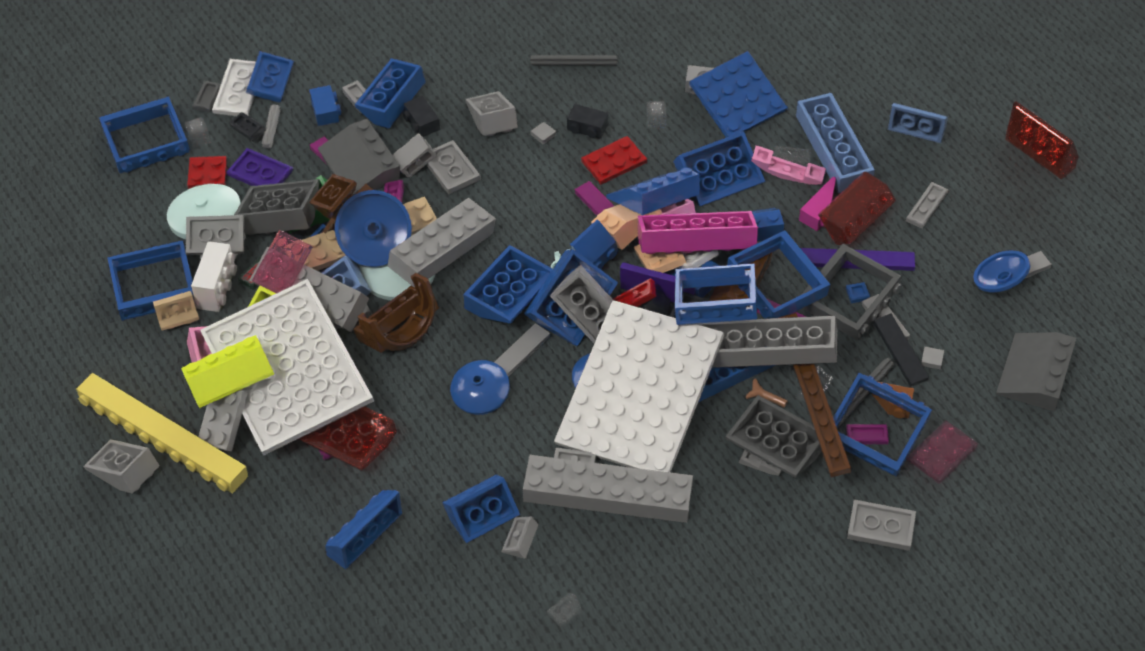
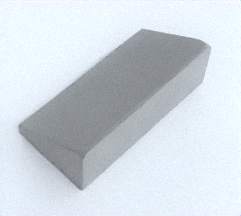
[501,516,538,559]

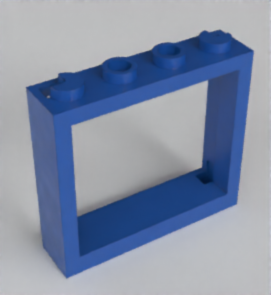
[99,97,190,173]
[727,230,830,319]
[108,240,195,320]
[675,264,757,325]
[833,373,932,477]

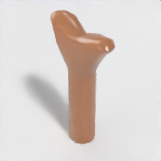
[746,378,788,408]

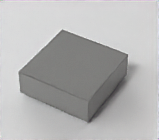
[531,122,556,144]
[921,347,944,369]

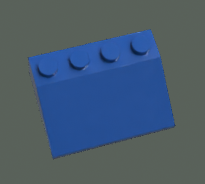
[673,131,765,206]
[606,168,700,215]
[463,245,553,324]
[524,249,618,346]

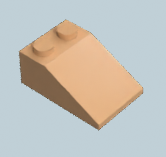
[591,204,662,250]

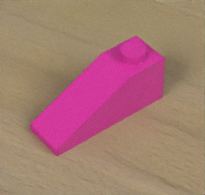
[799,177,836,231]

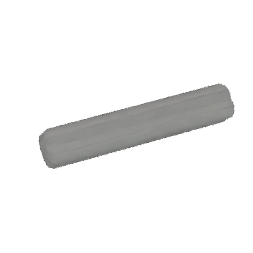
[262,105,280,149]

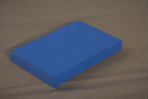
[246,51,294,102]

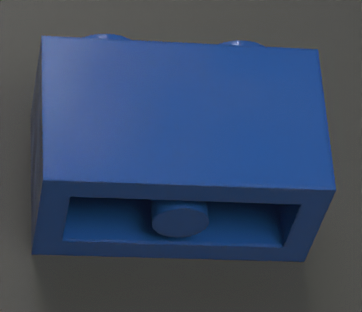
[309,85,341,126]

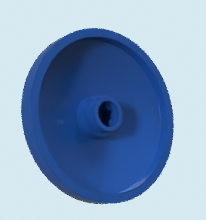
[335,190,412,267]

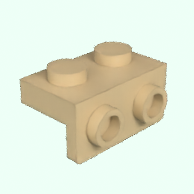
[153,291,199,330]

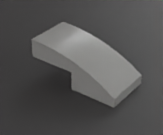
[738,449,781,475]

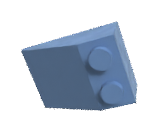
[322,256,371,296]

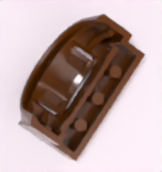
[353,273,439,353]

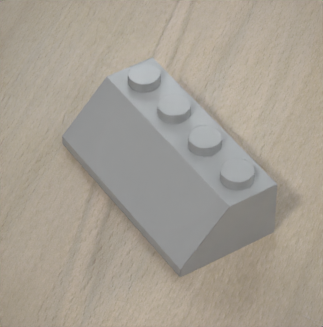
[550,265,613,344]

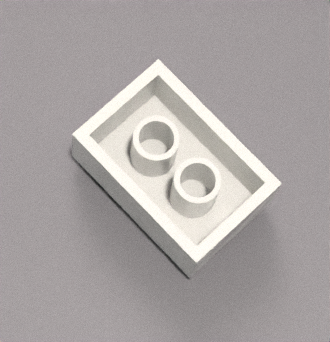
[191,241,237,312]

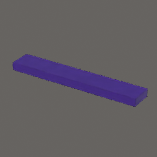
[800,248,915,271]

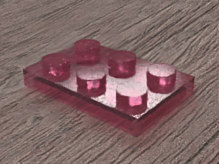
[252,230,313,294]
[907,421,978,484]

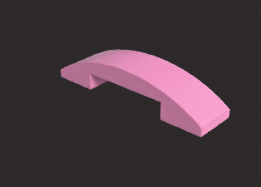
[751,145,826,184]

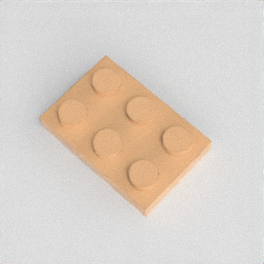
[634,244,686,273]

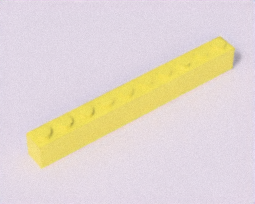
[76,373,248,493]

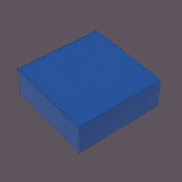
[846,282,870,303]

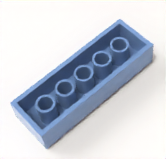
[796,93,875,193]

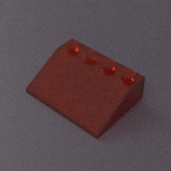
[1005,101,1079,179]
[298,406,397,471]

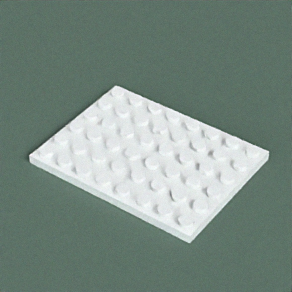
[200,279,374,456]
[554,300,724,472]

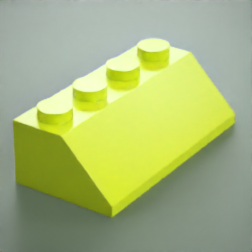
[181,335,274,408]

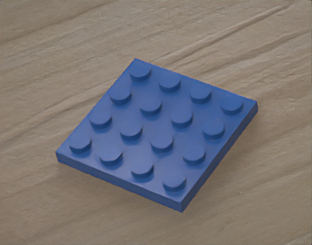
[689,51,787,138]

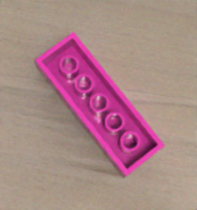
[638,211,758,254]

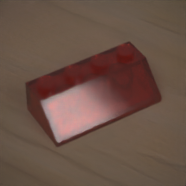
[818,172,896,245]

